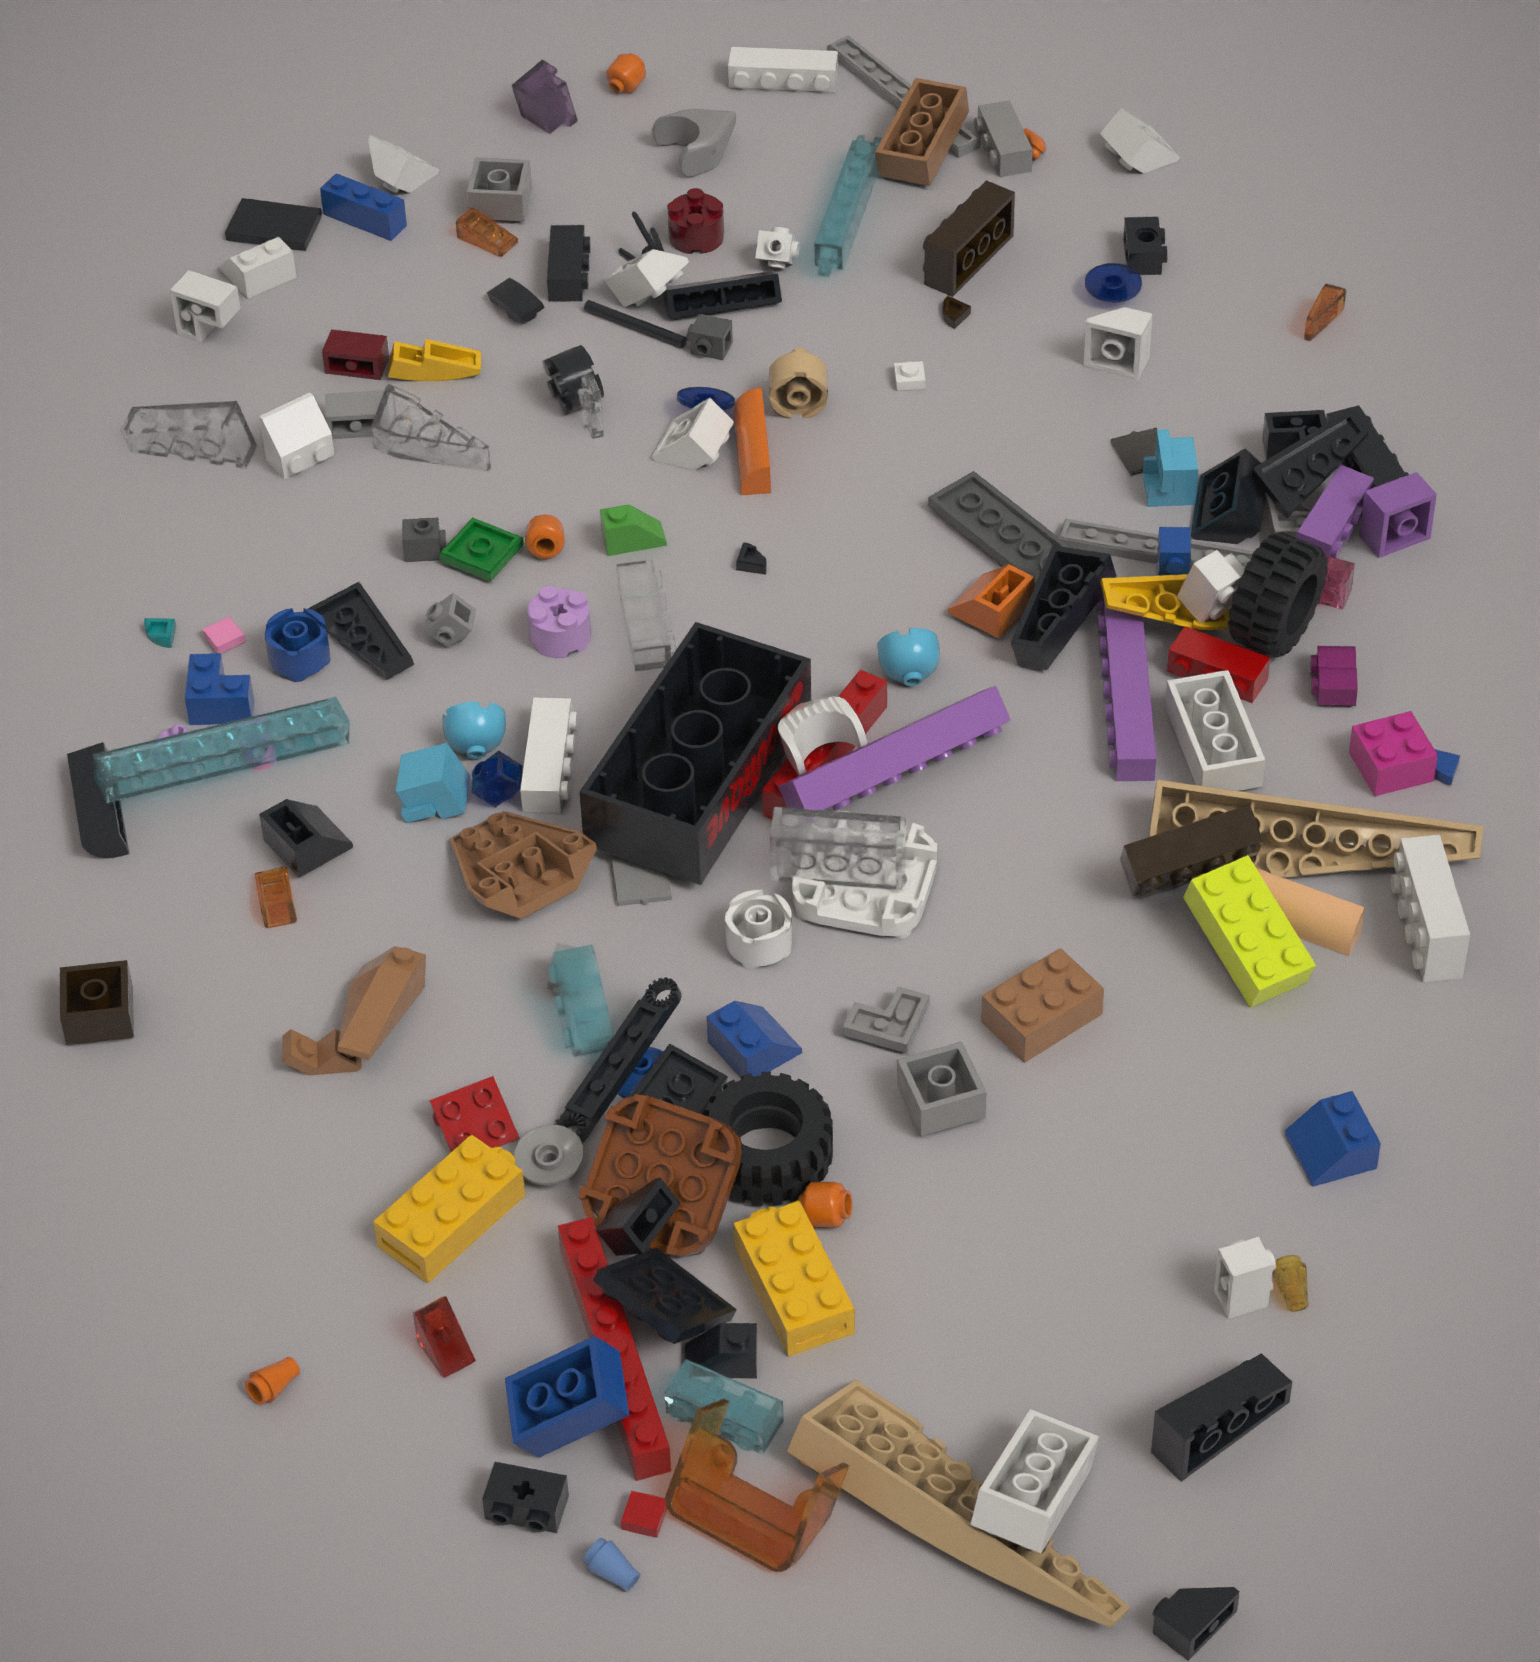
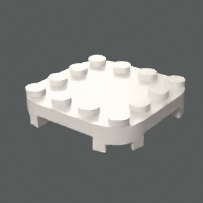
[792,811,937,939]

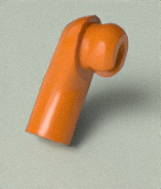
[1023,128,1046,160]

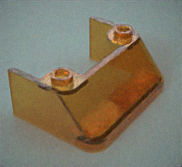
[665,1399,849,1572]

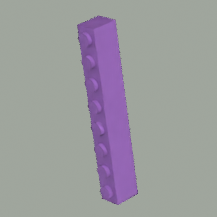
[1096,595,1156,781]
[778,686,1011,823]

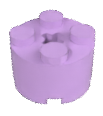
[527,586,591,658]

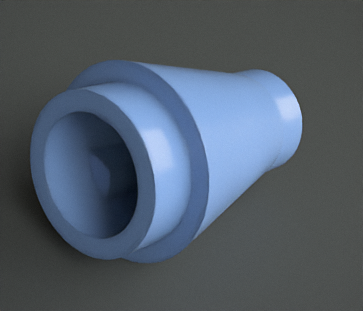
[583,1538,641,1592]

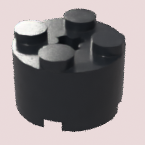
[542,345,604,414]

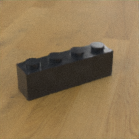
[1326,405,1409,488]

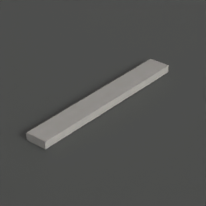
[827,35,980,158]
[1059,518,1254,570]

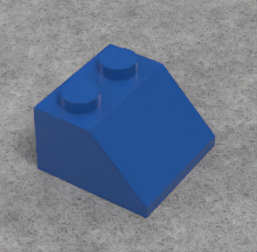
[706,1001,802,1078]
[1285,1091,1381,1187]

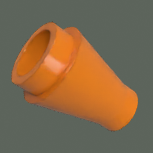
[245,1357,300,1405]

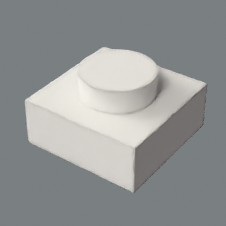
[894,361,926,391]

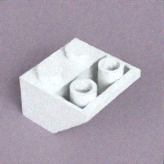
[604,249,690,308]

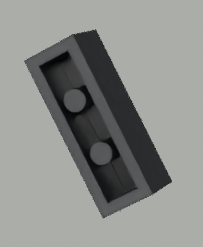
[547,225,591,302]

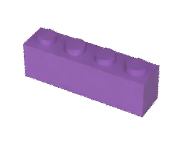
[1296,465,1374,566]

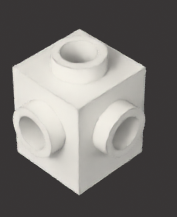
[755,227,800,269]

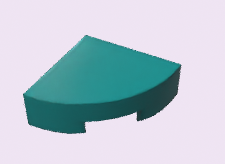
[144,618,176,648]

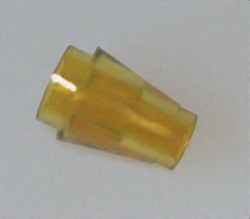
[1272,1255,1309,1312]

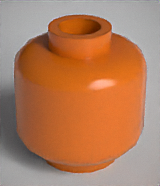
[606,53,646,93]
[525,514,565,559]
[798,1182,853,1228]

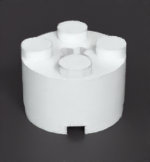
[725,890,792,970]

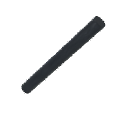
[584,300,687,348]

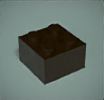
[60,960,134,1045]

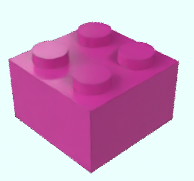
[1349,711,1438,797]

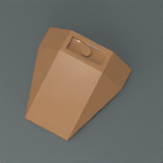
[449,811,597,919]

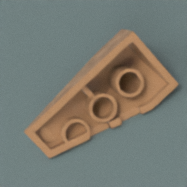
[338,946,426,1060]

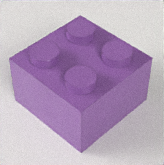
[1359,472,1437,558]

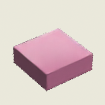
[202,617,246,653]

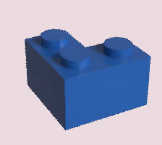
[185,653,254,725]

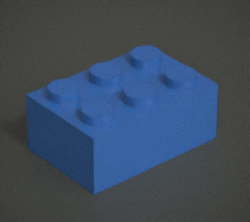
[505,1336,629,1457]

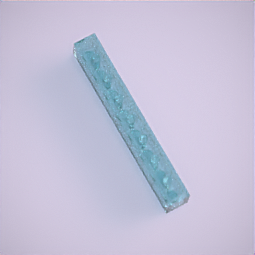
[93,697,350,803]

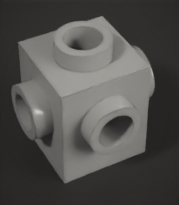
[424,593,476,648]

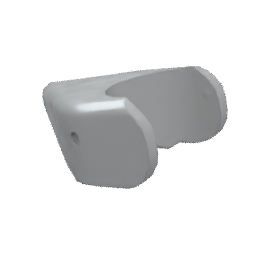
[652,109,736,176]

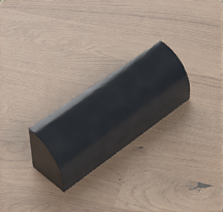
[663,271,782,319]
[67,742,130,858]

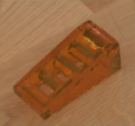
[456,208,518,257]
[1304,283,1346,341]
[255,866,297,928]

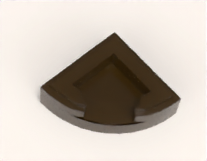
[942,296,971,329]

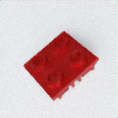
[429,1076,520,1152]

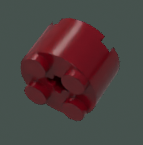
[667,188,724,254]

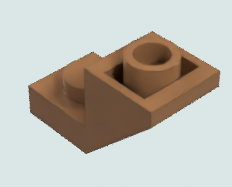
[282,1029,362,1075]

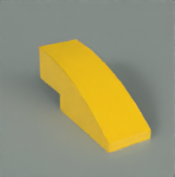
[388,339,481,381]

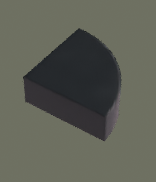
[736,542,767,575]

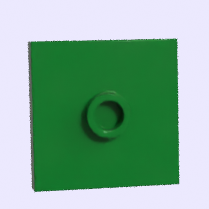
[439,517,524,582]

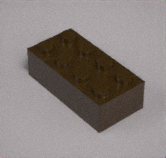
[923,180,1015,297]
[1120,804,1263,898]

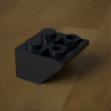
[259,799,353,878]

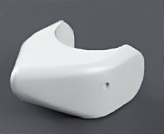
[778,696,867,776]

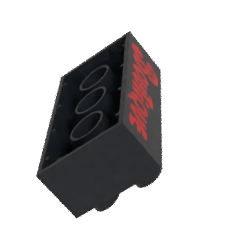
[579,622,812,885]

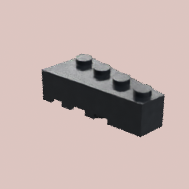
[1011,545,1117,670]
[1151,1353,1292,1482]

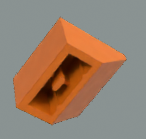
[948,564,1034,639]

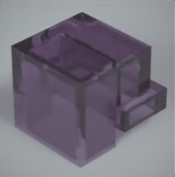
[511,60,578,134]

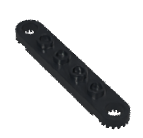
[554,977,682,1144]

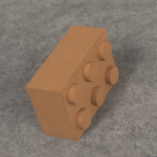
[981,948,1104,1063]

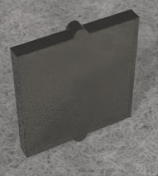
[1111,427,1158,476]

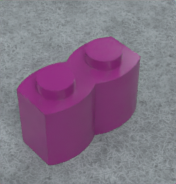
[1310,646,1358,706]

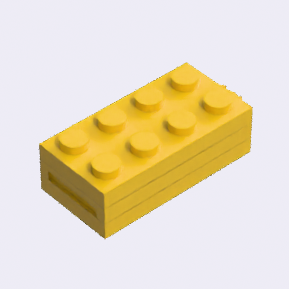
[373,1134,525,1283]
[733,1201,855,1357]

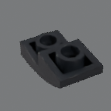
[487,278,545,323]

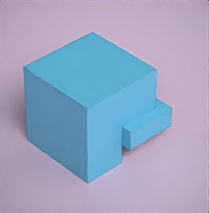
[1143,429,1198,507]
[396,743,470,823]

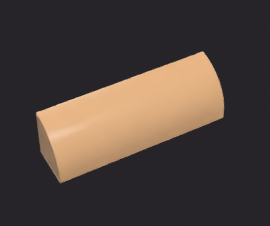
[1256,868,1365,956]

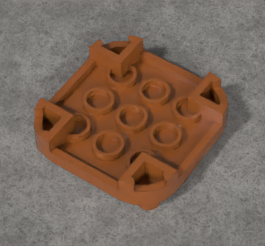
[579,1094,742,1257]

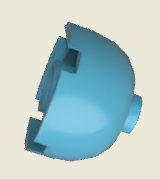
[877,628,940,686]
[442,701,506,759]

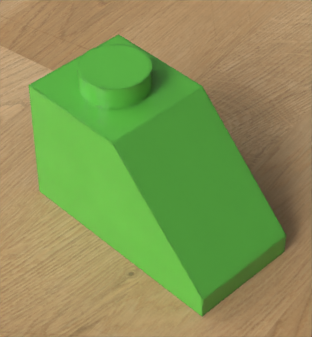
[600,504,667,556]

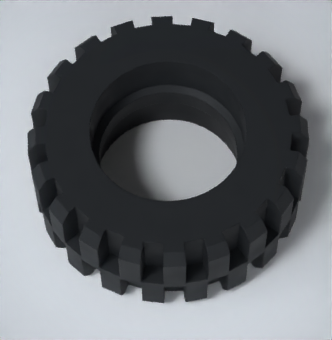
[1228,532,1328,658]
[701,1072,833,1206]

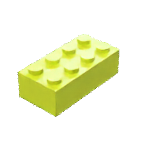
[1183,855,1316,1008]

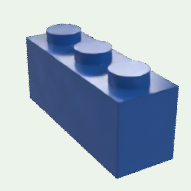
[320,173,407,241]

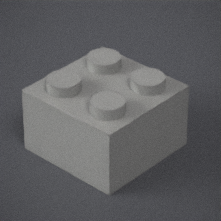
[467,157,532,221]
[897,1042,987,1136]

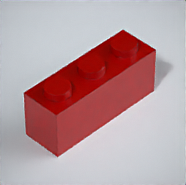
[1167,626,1270,703]

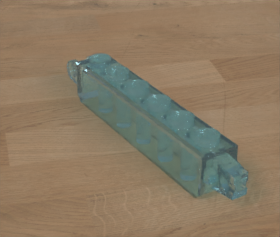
[814,135,882,277]

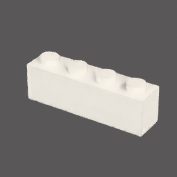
[728,47,838,92]
[520,697,578,813]

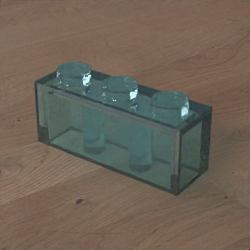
[547,944,614,1057]
[665,1359,784,1455]

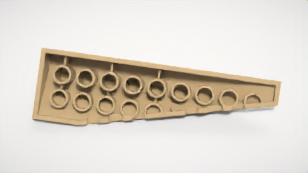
[1148,780,1484,879]

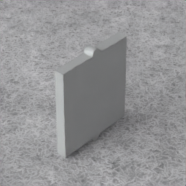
[612,858,672,906]

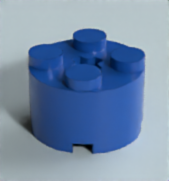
[265,608,331,682]

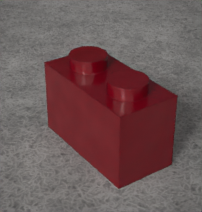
[322,329,389,380]

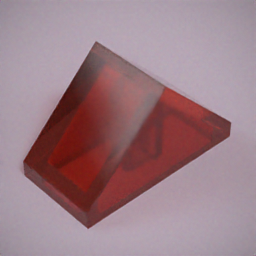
[413,1296,476,1378]

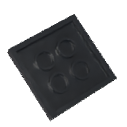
[593,1247,737,1344]

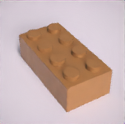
[875,78,969,186]

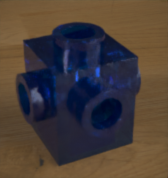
[471,750,523,808]

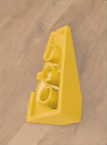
[1100,574,1230,630]

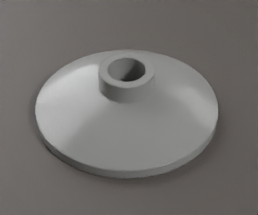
[514,1125,584,1185]

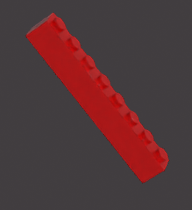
[558,1217,671,1481]

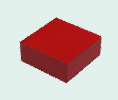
[621,1491,668,1538]

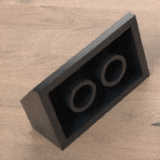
[1190,448,1266,544]

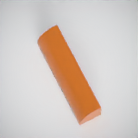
[733,387,771,495]

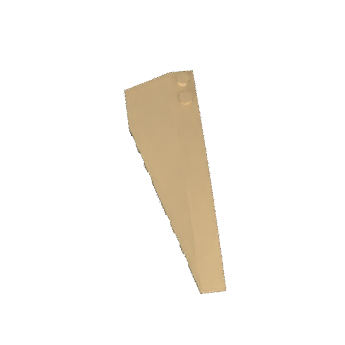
[787,1379,1130,1628]

